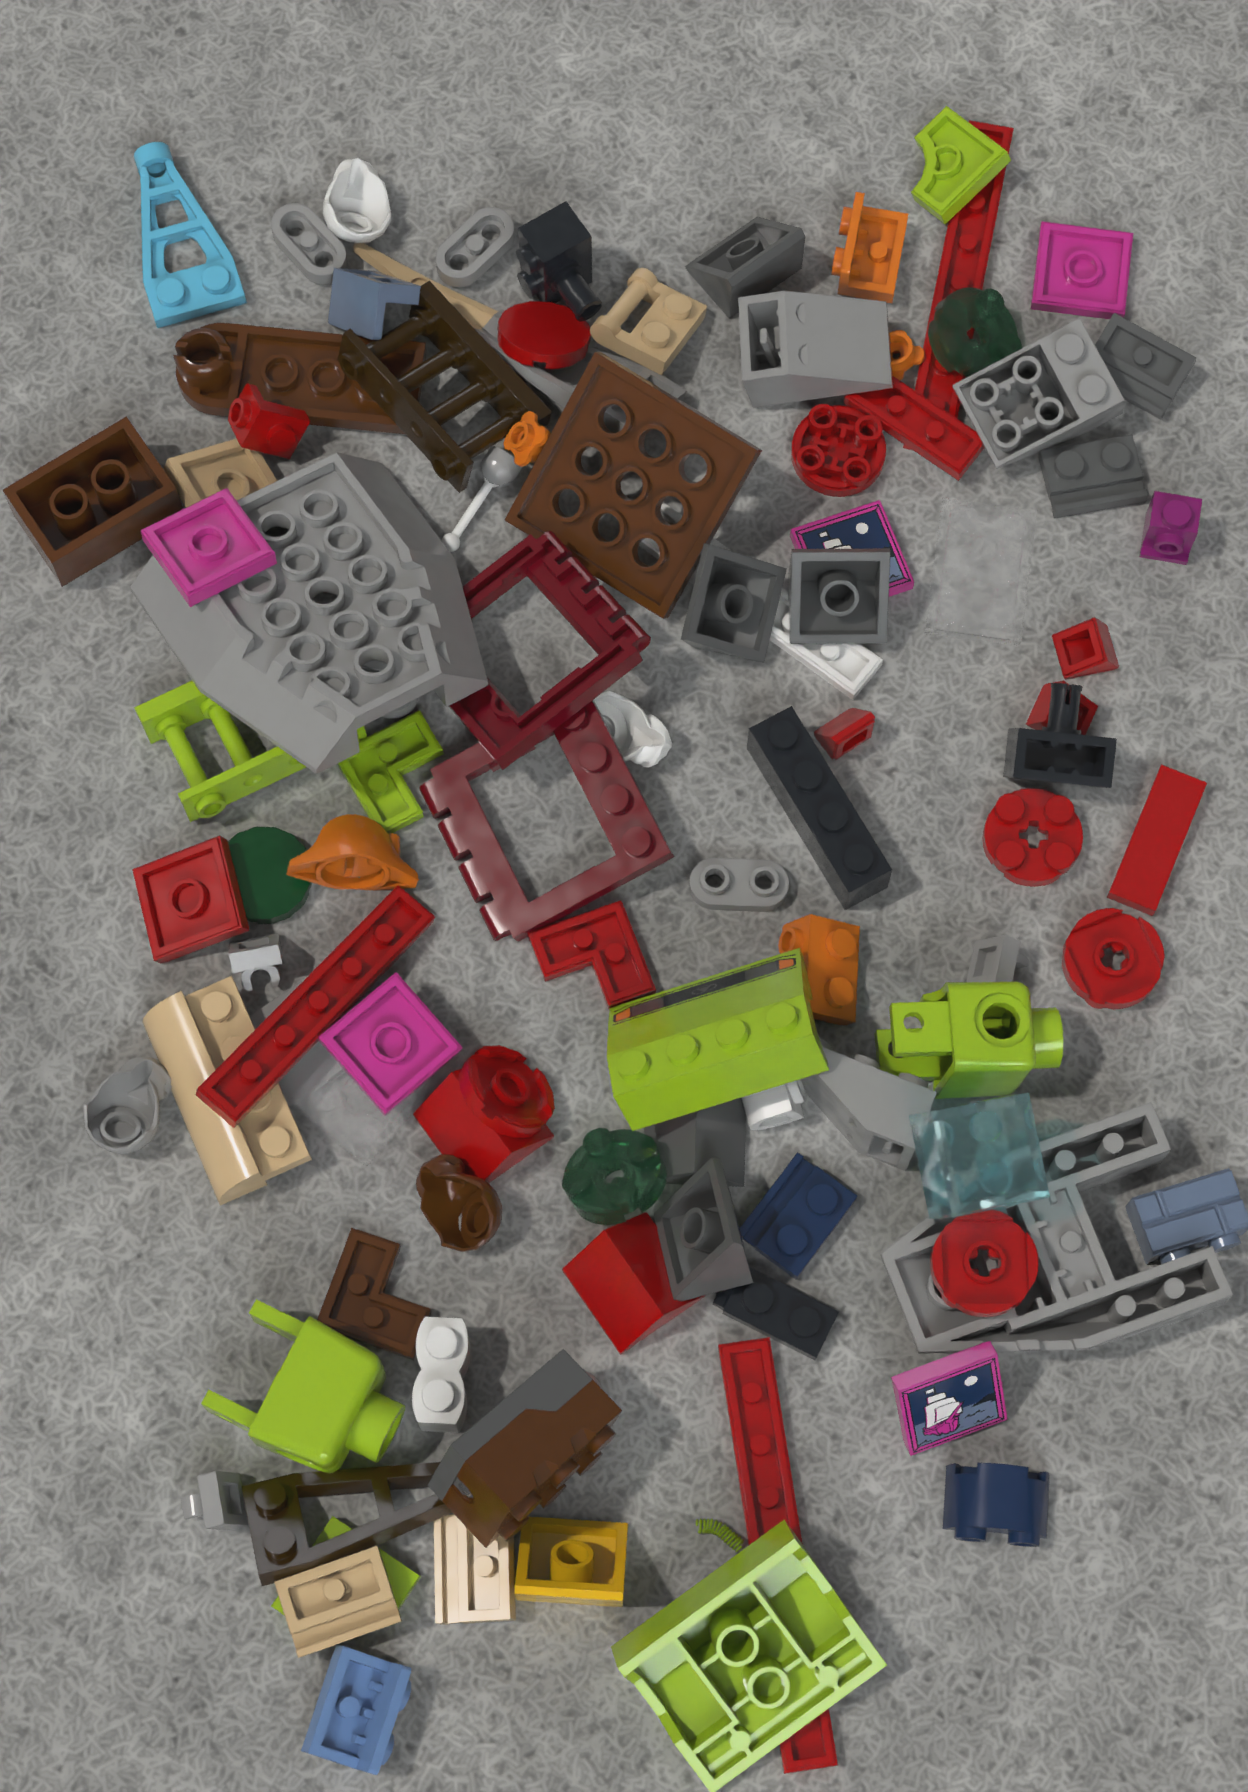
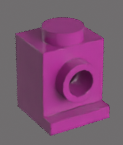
[1139,491,1202,565]

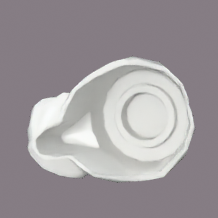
[323,158,391,243]
[594,691,672,767]

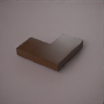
[317,1228,432,1360]

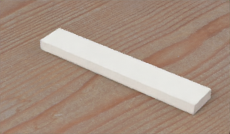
[639,502,883,700]

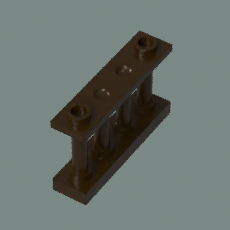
[337,281,552,493]

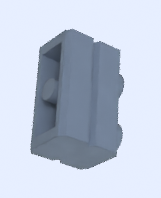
[1125,1168,1248,1264]

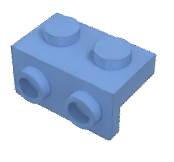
[301,1645,411,1775]

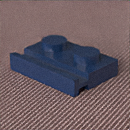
[740,1152,858,1280]

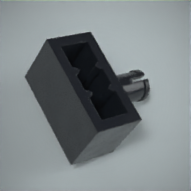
[516,201,602,322]
[1003,683,1117,788]

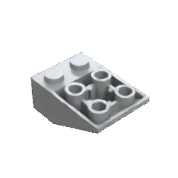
[738,291,893,408]
[952,318,1125,469]
[801,1038,937,1171]

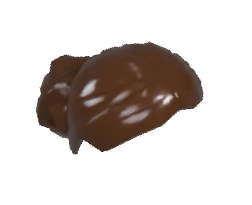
[416,1154,502,1252]

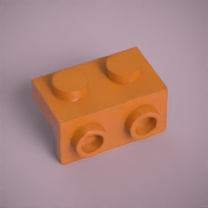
[831,192,909,304]
[778,914,860,1025]

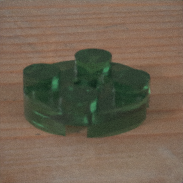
[928,287,1022,380]
[562,1128,667,1225]

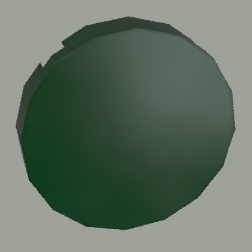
[228,827,312,924]

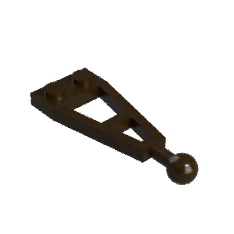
[241,1462,453,1586]

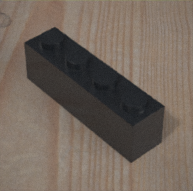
[747,706,892,910]

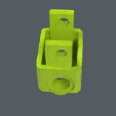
[874,981,1064,1099]
[201,1299,406,1473]

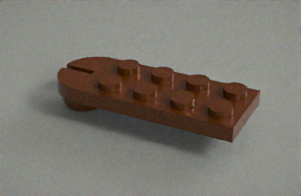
[173,323,427,434]

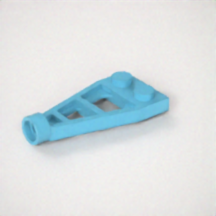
[134,142,247,328]

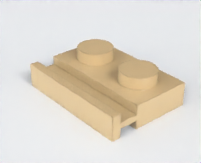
[434,1514,516,1625]
[274,1546,402,1658]

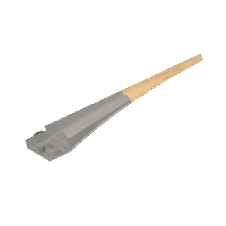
[353,243,687,433]

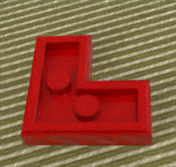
[528,900,656,1009]

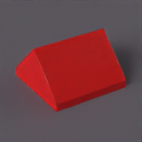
[413,1068,554,1183]
[562,1212,705,1355]

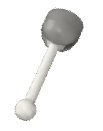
[441,446,522,552]

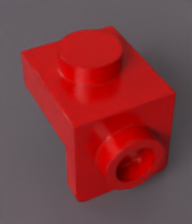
[228,383,310,459]

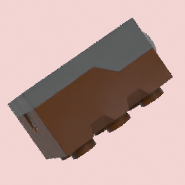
[427,1349,622,1548]

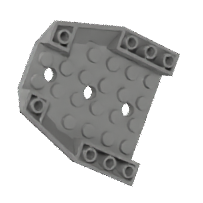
[130,452,488,774]

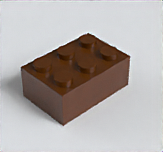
[2,416,183,587]

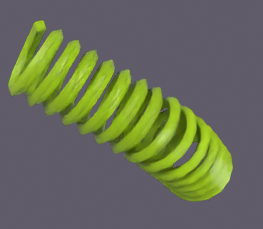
[696,1518,744,1553]

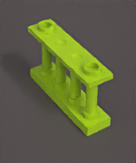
[134,681,367,822]

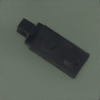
[713,1267,839,1360]

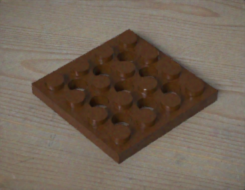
[505,352,762,619]

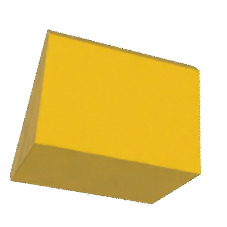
[514,1517,628,1607]

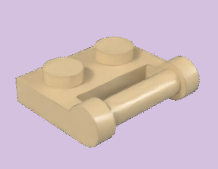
[590,268,707,375]

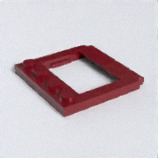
[448,531,651,770]
[419,699,675,942]

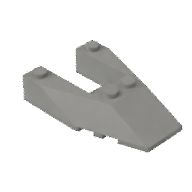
[880,1102,1233,1354]

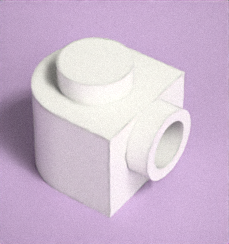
[741,1079,806,1130]

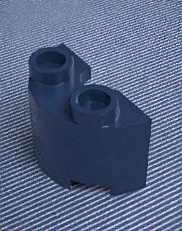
[943,1463,1050,1547]

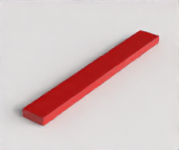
[903,120,1014,450]
[718,1337,838,1774]

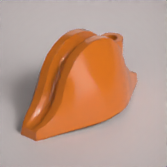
[286,814,419,891]

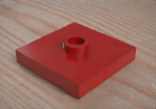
[132,835,250,964]

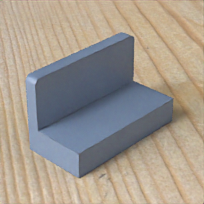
[328,268,421,340]

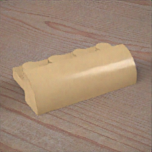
[143,976,312,1206]

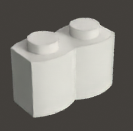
[412,1317,471,1433]

